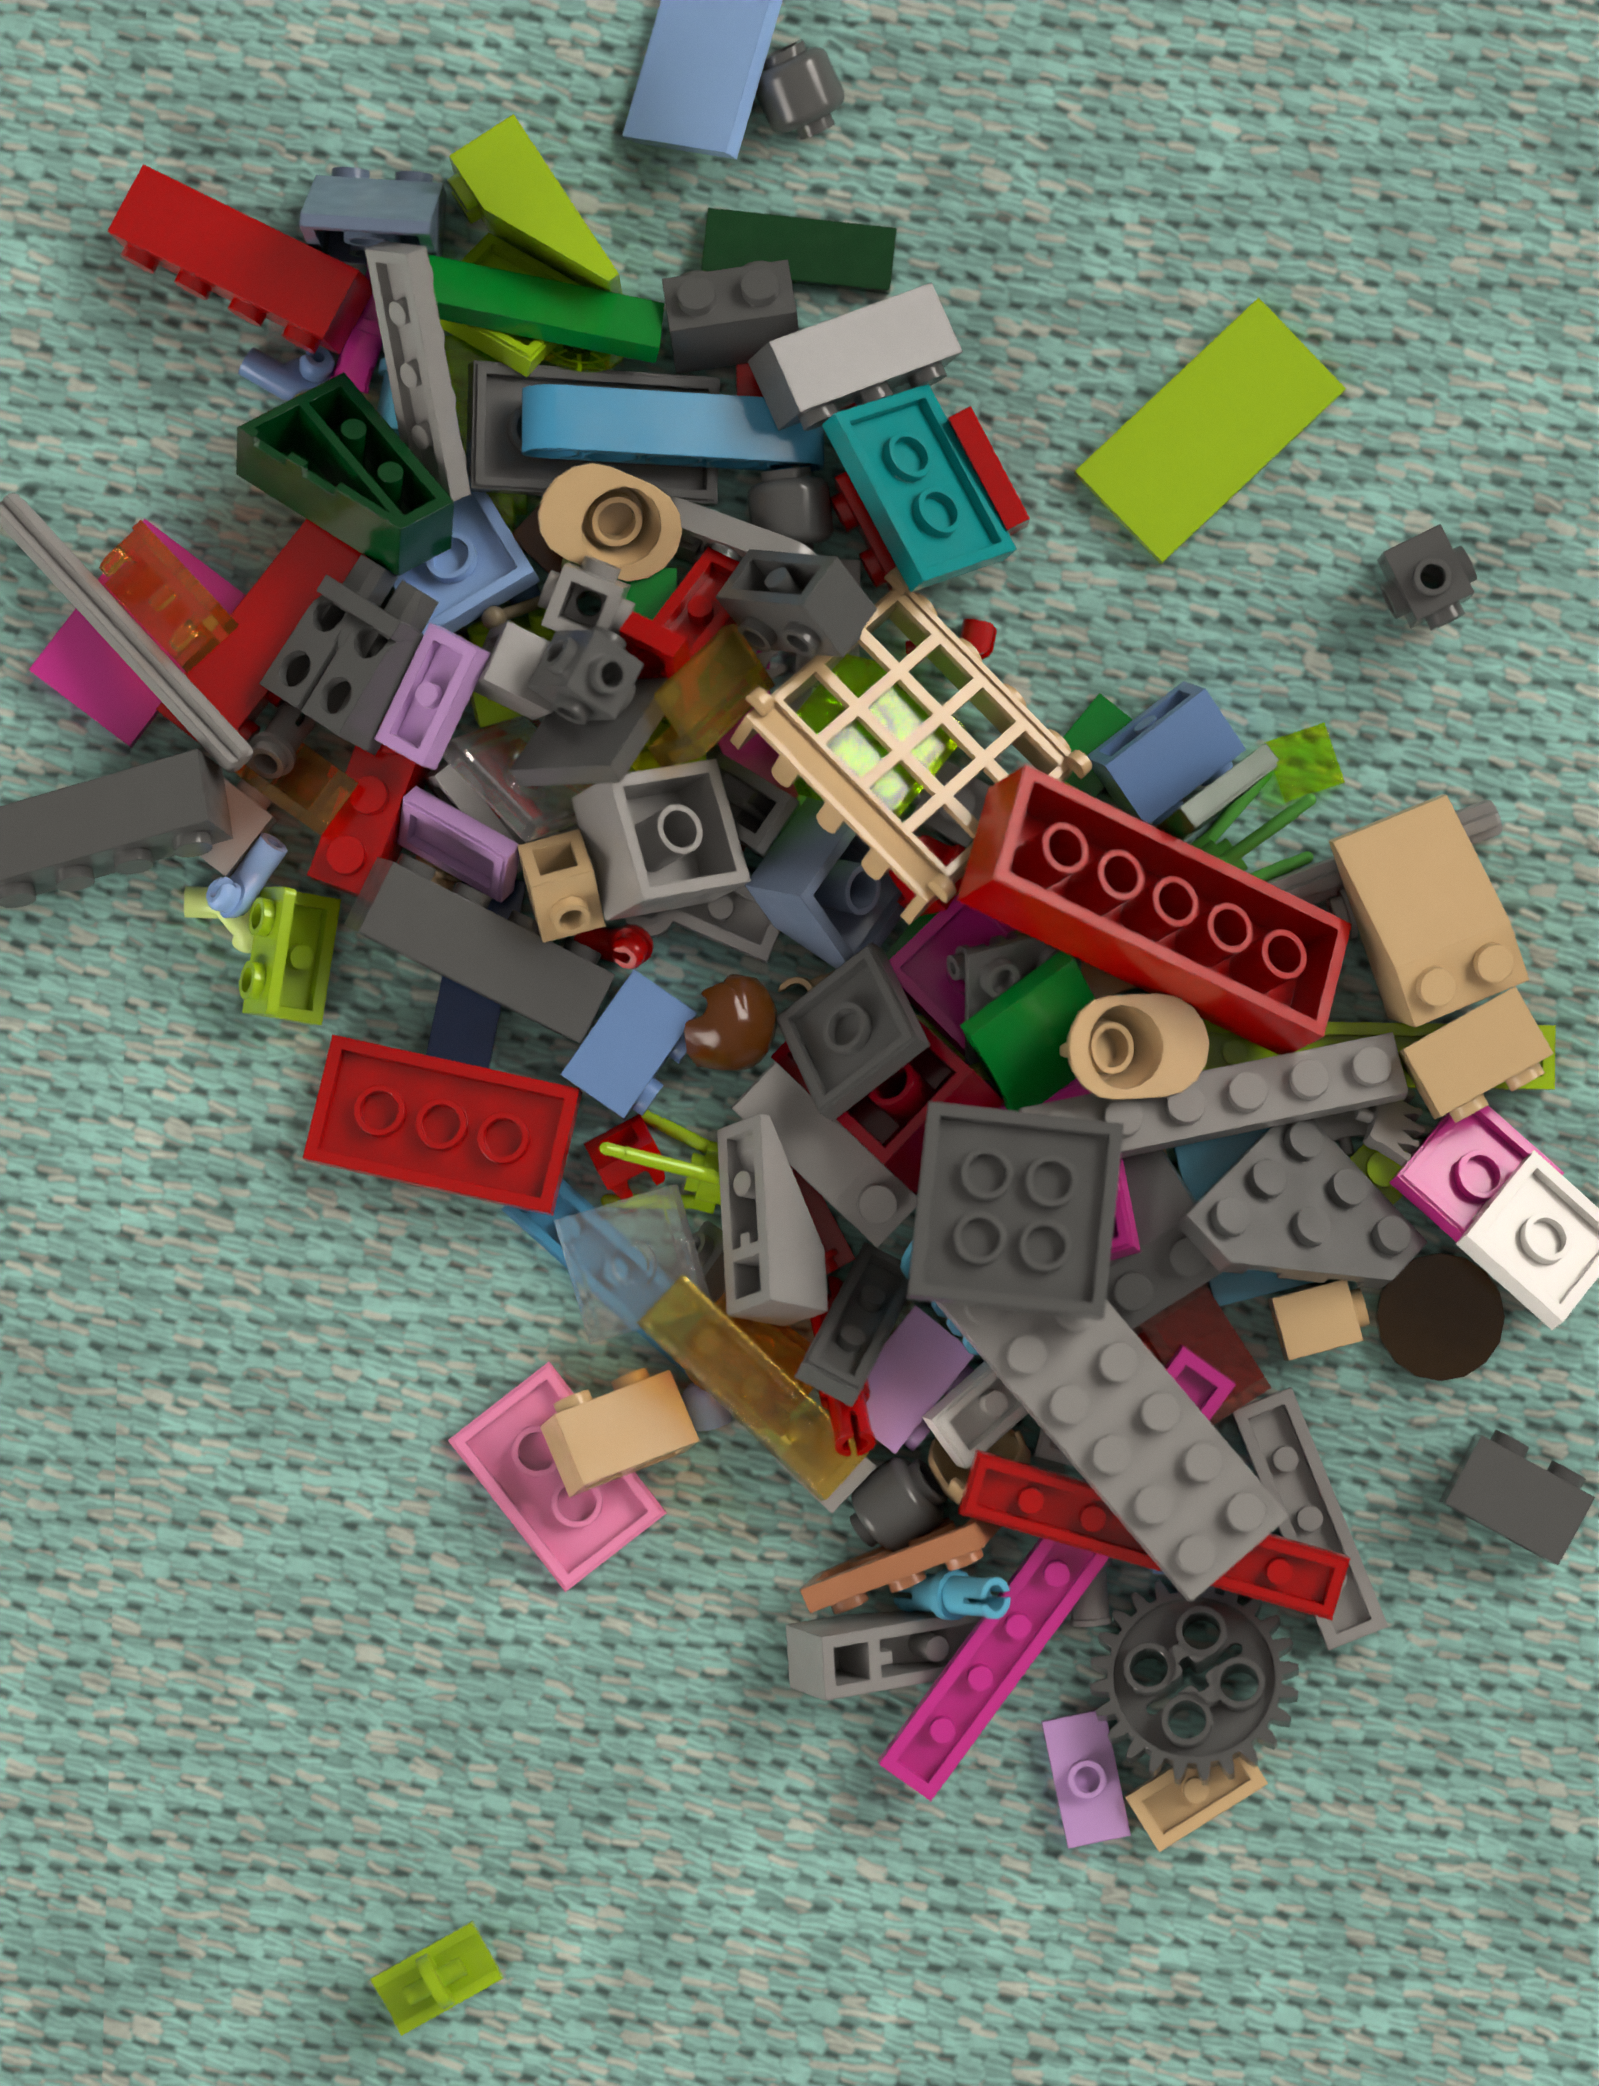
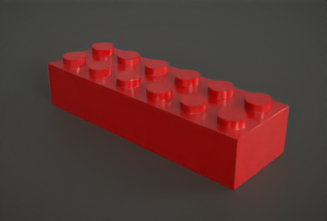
[957,764,1352,1055]

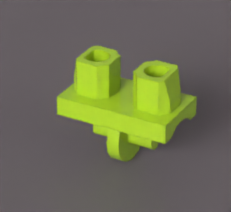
[370,1920,504,2036]

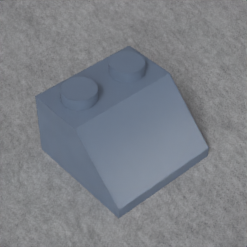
[745,790,905,969]

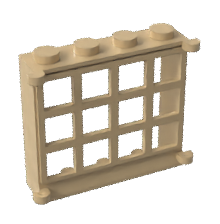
[730,567,1092,925]

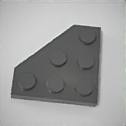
[1175,1119,1428,1289]

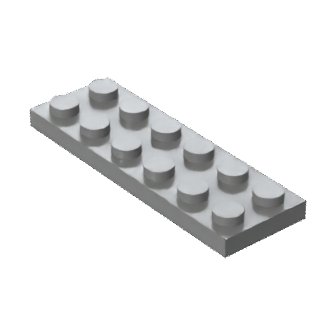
[935,1300,1290,1601]

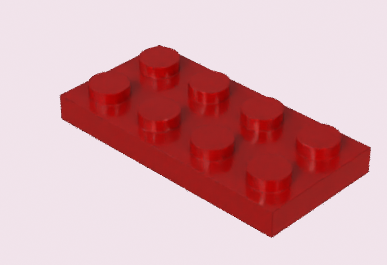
[302,1034,583,1216]

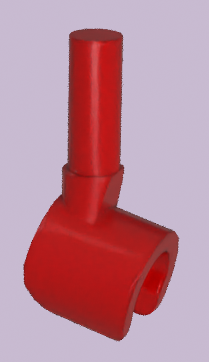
[905,619,997,659]

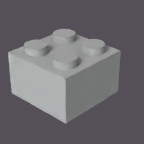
[571,759,751,921]

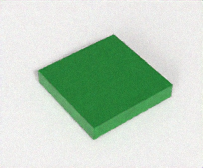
[960,950,1096,1112]

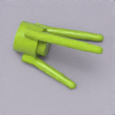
[600,1110,721,1214]

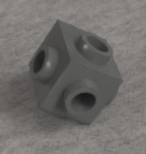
[1377,524,1477,631]
[528,626,644,724]

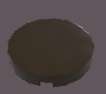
[1375,1253,1505,1381]

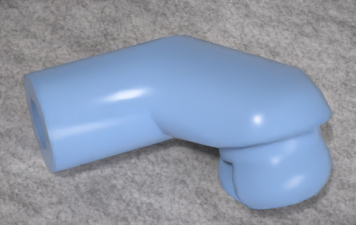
[206,833,288,918]

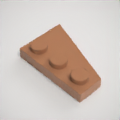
[800,1517,1002,1614]

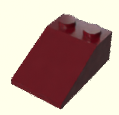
[771,1020,1005,1195]

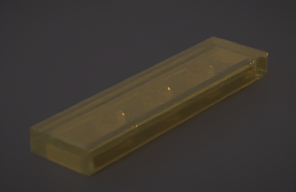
[636,1274,869,1501]

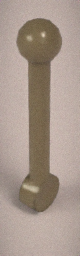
[481,592,586,630]

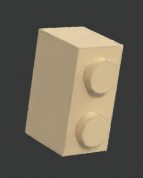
[1398,986,1554,1123]
[540,1368,700,1498]

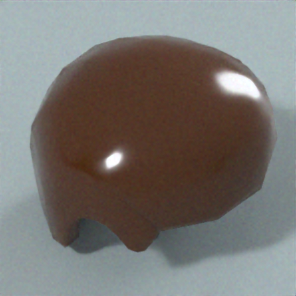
[684,974,778,1071]

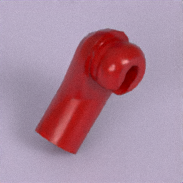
[574,924,654,969]

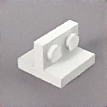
[1456,1151,1599,1330]

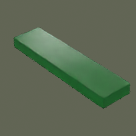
[428,254,665,363]

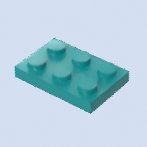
[822,384,1017,592]

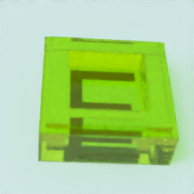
[1263,722,1345,804]

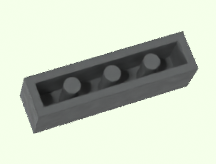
[0,749,233,908]
[343,853,615,1043]

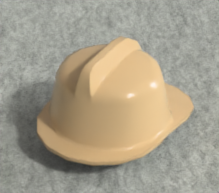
[538,463,682,581]
[1059,993,1209,1100]

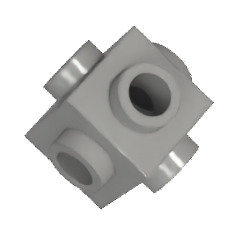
[538,555,636,636]

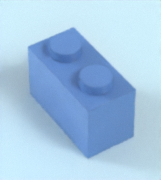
[1087,681,1246,825]
[561,969,698,1120]

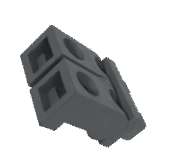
[259,554,439,756]

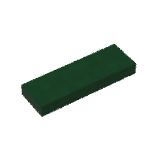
[701,208,897,294]

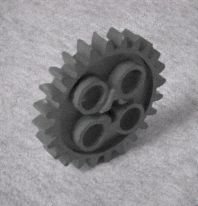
[1090,1580,1299,1785]

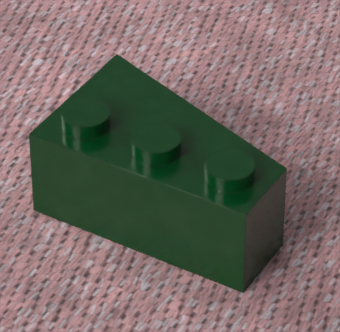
[236,372,454,576]

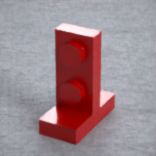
[619,547,740,727]

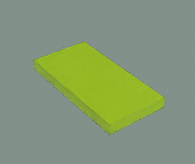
[1074,297,1346,565]

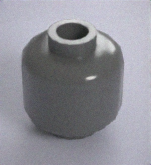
[756,40,845,140]
[747,467,834,552]
[850,1457,948,1552]

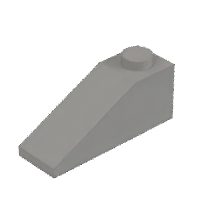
[731,1061,917,1248]
[717,1113,828,1327]
[786,1611,982,1701]

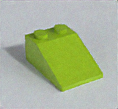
[447,114,622,294]

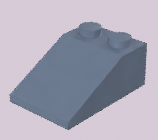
[299,167,447,265]

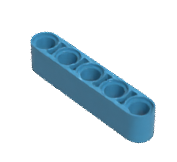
[522,384,824,472]

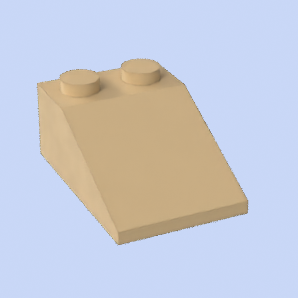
[1328,794,1529,1027]

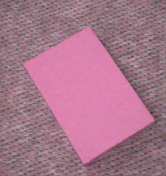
[448,1361,667,1592]

